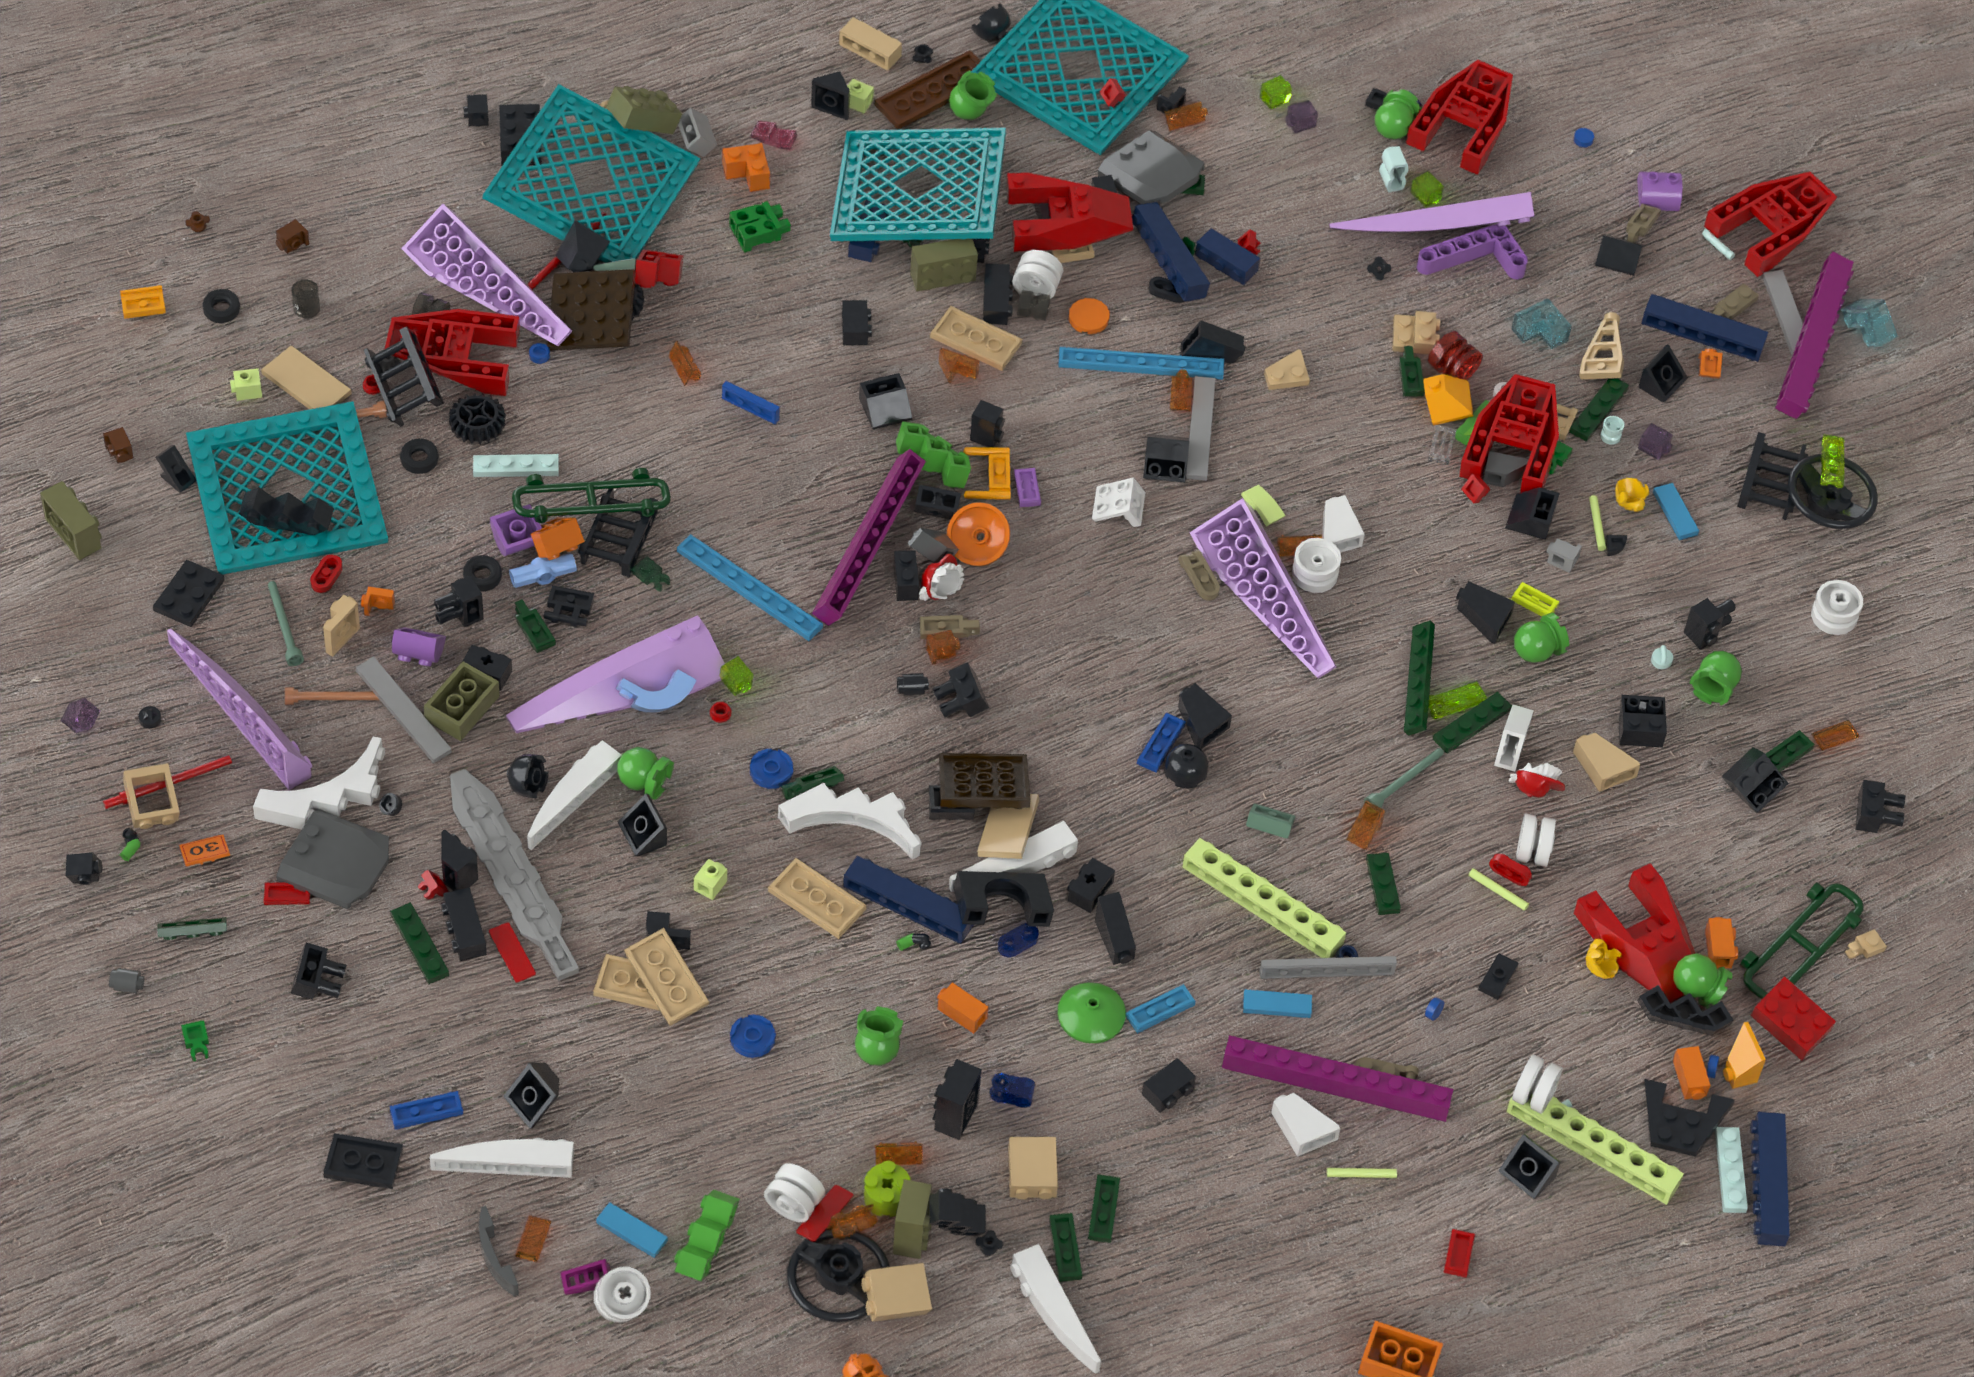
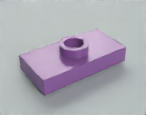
[1014,468,1041,507]

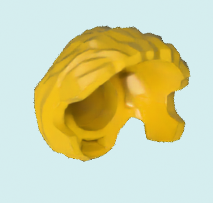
[1615,477,1650,512]
[1586,939,1622,979]

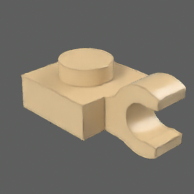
[1845,929,1887,959]

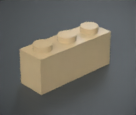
[839,17,902,70]

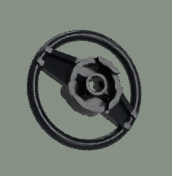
[1788,454,1878,529]
[787,1228,890,1322]

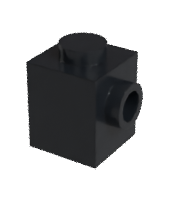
[463,94,489,127]
[65,852,102,885]

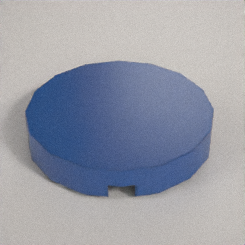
[750,749,793,789]
[730,1014,776,1058]

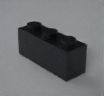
[983,263,1014,325]
[440,887,487,961]

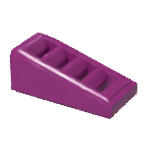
[560,1259,611,1295]

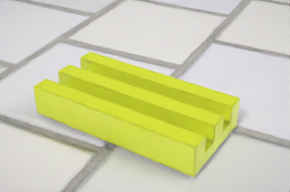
[1511,582,1559,616]

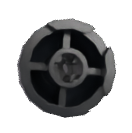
[971,3,1011,41]
[1164,744,1209,789]
[507,754,549,799]

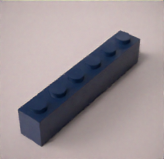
[1132,202,1210,302]
[1641,294,1769,362]
[843,856,974,944]
[1750,1111,1790,1247]

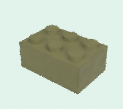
[606,86,682,134]
[910,239,978,291]
[40,481,102,561]
[424,661,500,741]
[893,1179,932,1259]

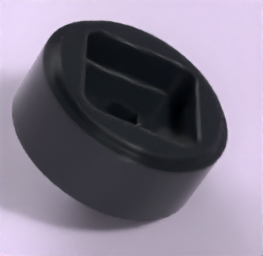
[138,706,161,729]
[379,793,402,816]

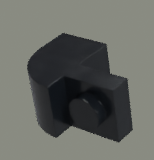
[646,911,691,950]

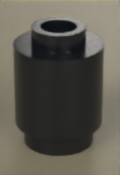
[897,673,929,696]

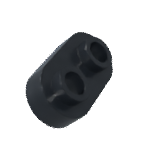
[1148,276,1184,303]

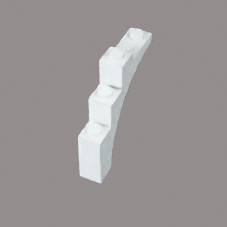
[253,736,385,829]
[778,783,922,860]

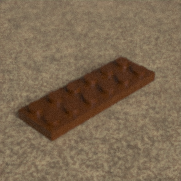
[874,50,981,130]

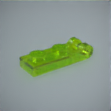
[1820,434,1844,488]
[1428,681,1487,719]

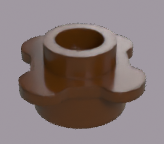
[185,211,210,232]

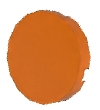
[1069,298,1110,334]

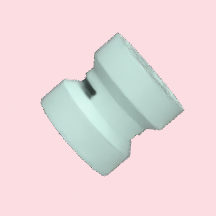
[1600,416,1624,445]

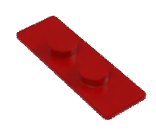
[489,922,536,983]
[796,1185,854,1242]

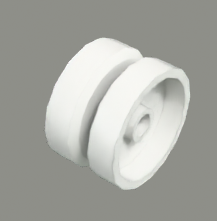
[1012,250,1064,302]
[1292,538,1342,593]
[1811,580,1863,635]
[1516,813,1556,867]
[1512,1054,1563,1114]
[764,1164,825,1222]
[594,1267,651,1323]

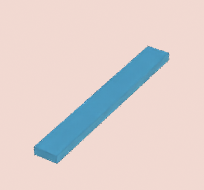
[1058,347,1224,380]
[677,534,823,641]

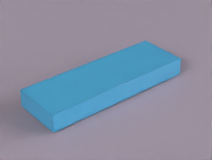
[1653,483,1699,540]
[1126,984,1196,1034]
[1243,989,1312,1018]
[596,1202,668,1258]

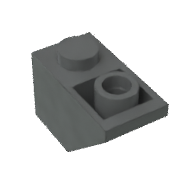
[1483,451,1529,487]
[908,528,959,563]

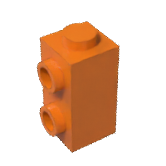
[1705,917,1738,968]
[937,982,989,1034]
[1673,1046,1710,1100]

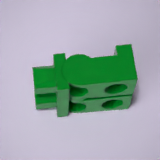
[729,201,791,253]

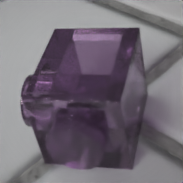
[1285,100,1318,134]
[1638,423,1673,460]
[60,698,100,734]

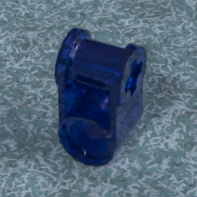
[989,1073,1035,1108]

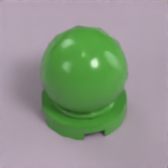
[949,71,997,120]
[1375,89,1422,140]
[1514,613,1570,663]
[1690,651,1742,705]
[617,747,674,800]
[1674,953,1732,1009]
[854,1007,903,1066]

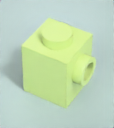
[847,79,874,113]
[230,368,262,401]
[694,859,727,900]

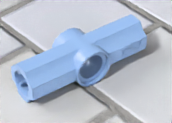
[509,553,577,588]

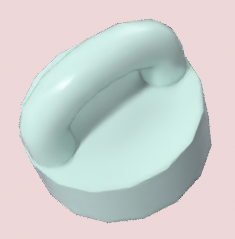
[1651,645,1673,669]

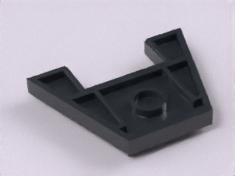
[1644,1079,1735,1157]

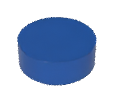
[1573,128,1594,148]
[529,343,550,364]
[1425,997,1444,1021]
[1706,1055,1720,1079]

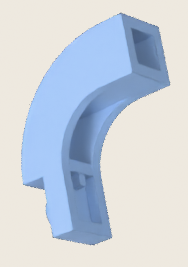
[616,670,697,713]

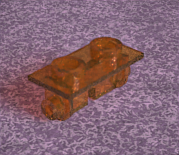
[1165,101,1208,131]
[668,341,701,386]
[1170,369,1193,411]
[1277,533,1322,556]
[875,1141,923,1165]
[827,1204,877,1239]

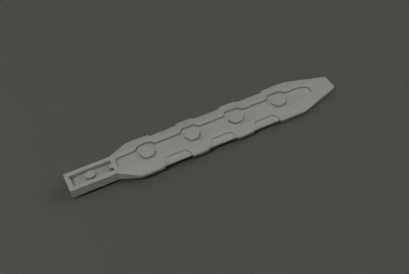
[450,769,579,981]

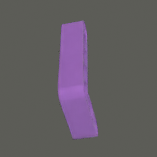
[1417,224,1528,279]

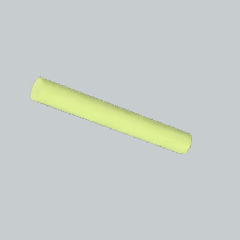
[1589,495,1606,551]
[1468,868,1529,911]
[1327,1168,1397,1178]

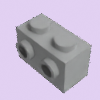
[678,108,717,157]

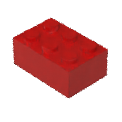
[1751,976,1836,1061]

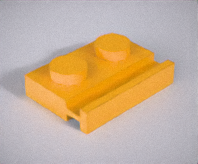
[120,285,166,319]

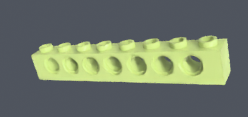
[1182,838,1346,958]
[1507,1094,1684,1205]

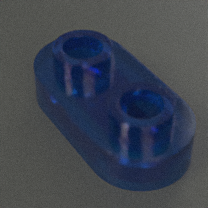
[998,923,1039,957]

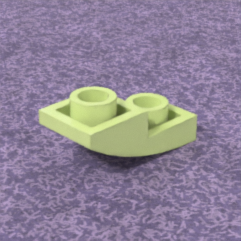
[1241,485,1285,527]

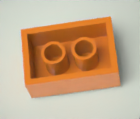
[1358,1321,1443,1377]

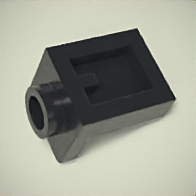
[1156,86,1187,118]

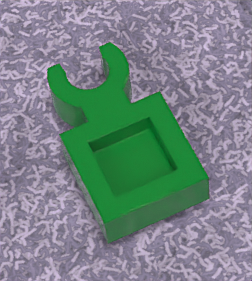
[1549,441,1573,474]
[181,1020,209,1062]

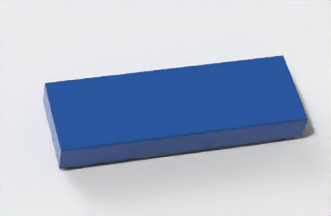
[722,381,780,425]
[1137,713,1186,773]
[389,1091,463,1130]

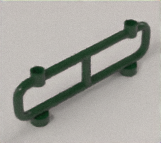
[512,468,671,523]
[1740,882,1864,999]

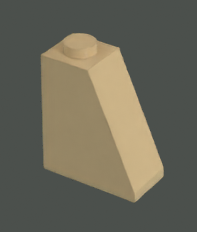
[1573,733,1640,792]

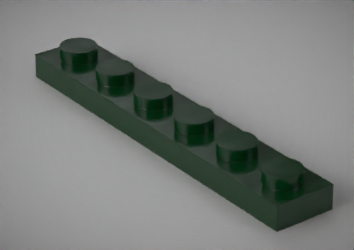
[1404,620,1435,736]

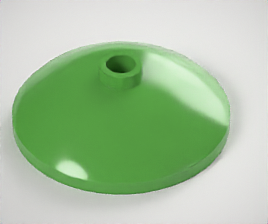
[1058,982,1126,1043]

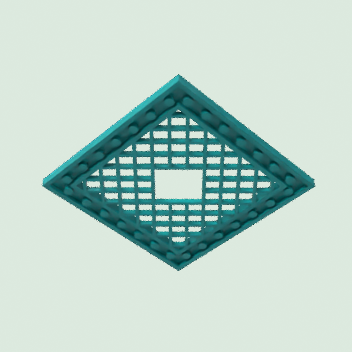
[971,0,1189,156]
[482,84,701,263]
[830,128,1006,242]
[186,401,389,575]

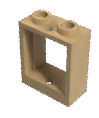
[123,763,180,829]

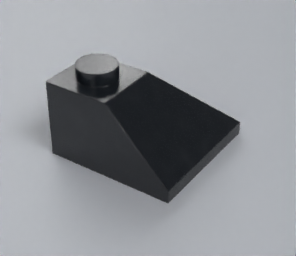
[556,220,611,272]
[503,1063,559,1129]

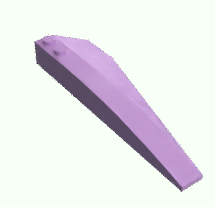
[1329,192,1534,232]
[401,204,572,346]
[1190,498,1336,679]
[506,615,730,733]
[167,629,312,790]

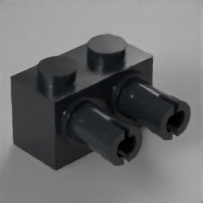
[434,575,484,627]
[1684,598,1736,650]
[932,662,989,718]
[1855,779,1906,833]
[290,942,347,1000]

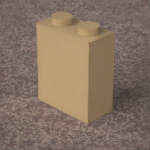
[1008,1137,1058,1199]
[862,1263,932,1322]

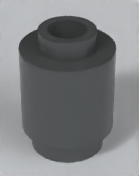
[109,968,145,994]

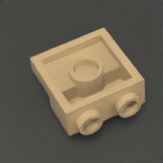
[1392,311,1440,355]
[323,595,360,657]

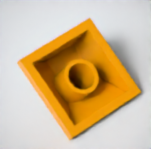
[1423,374,1474,426]
[1723,1022,1766,1089]

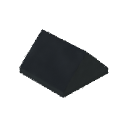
[811,71,850,121]
[1595,234,1643,276]
[1638,345,1688,402]
[929,785,975,820]
[617,794,667,856]
[1498,1134,1561,1199]

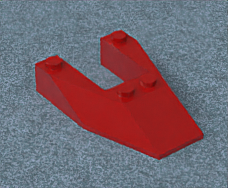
[1406,59,1513,175]
[1006,172,1133,252]
[1704,172,1837,277]
[384,309,520,396]
[1459,374,1559,493]
[1574,863,1695,1004]

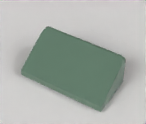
[1246,803,1296,838]

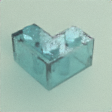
[1511,298,1572,349]
[1841,299,1898,347]

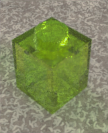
[1259,75,1292,110]
[1411,171,1444,207]
[719,656,754,696]

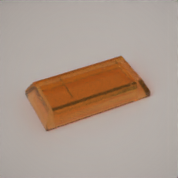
[1811,720,1860,751]
[515,1215,552,1262]

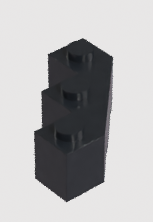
[239,487,334,535]
[1637,985,1734,1036]
[930,1189,986,1237]

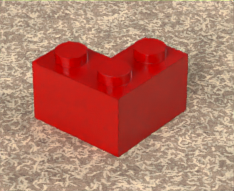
[635,249,684,288]

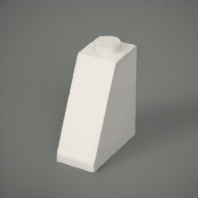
[1322,495,1364,552]
[1494,705,1534,772]
[1271,1093,1340,1157]

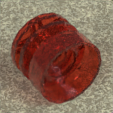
[1427,331,1483,381]

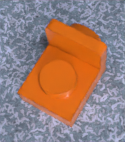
[1699,349,1722,379]
[361,586,395,616]

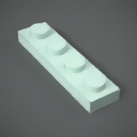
[473,454,559,477]
[1715,1127,1748,1213]

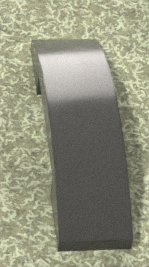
[479,1206,519,1297]

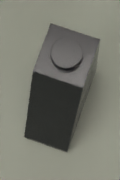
[1180,320,1245,363]
[1456,581,1515,644]
[1178,683,1232,750]
[1095,892,1136,965]

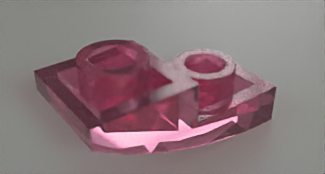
[750,121,798,150]

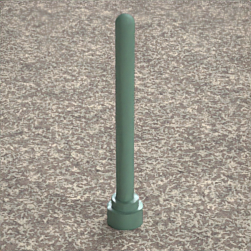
[268,581,304,666]
[1364,748,1444,813]

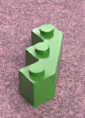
[896,421,971,489]
[674,1190,740,1281]

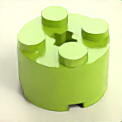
[864,1160,911,1217]

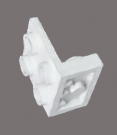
[1092,478,1145,527]

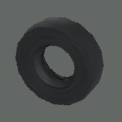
[202,289,240,324]
[400,438,439,474]
[463,555,502,592]

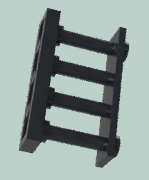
[364,326,444,426]
[1737,432,1808,520]
[578,489,658,577]

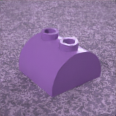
[1637,171,1682,211]
[490,504,542,556]
[392,627,446,666]

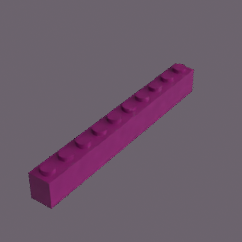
[1775,251,1854,419]
[812,449,926,626]
[1222,1035,1453,1122]

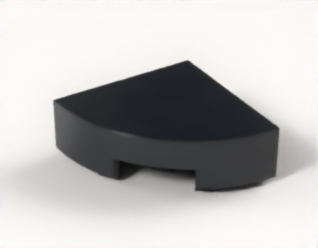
[1605,535,1627,556]

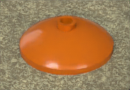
[947,502,1010,566]

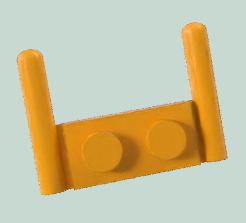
[963,447,1010,500]

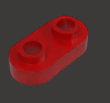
[310,555,343,593]
[1489,854,1532,886]

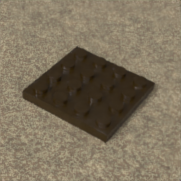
[547,269,636,351]
[939,753,1030,809]

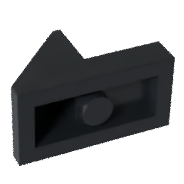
[155,445,196,493]

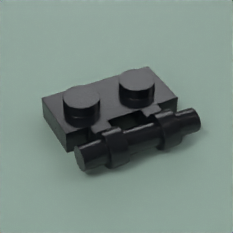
[544,585,595,627]

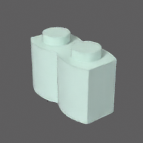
[1379,146,1409,192]

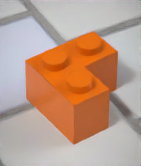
[722,143,770,192]
[531,517,585,560]

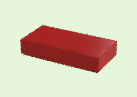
[264,882,310,905]
[1443,1229,1475,1278]

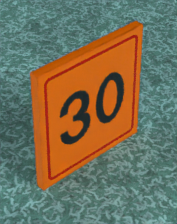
[179,834,230,867]

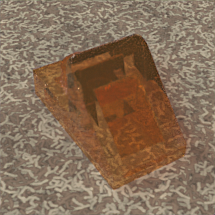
[939,348,980,384]
[1346,800,1386,850]

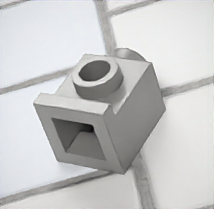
[1546,538,1582,573]

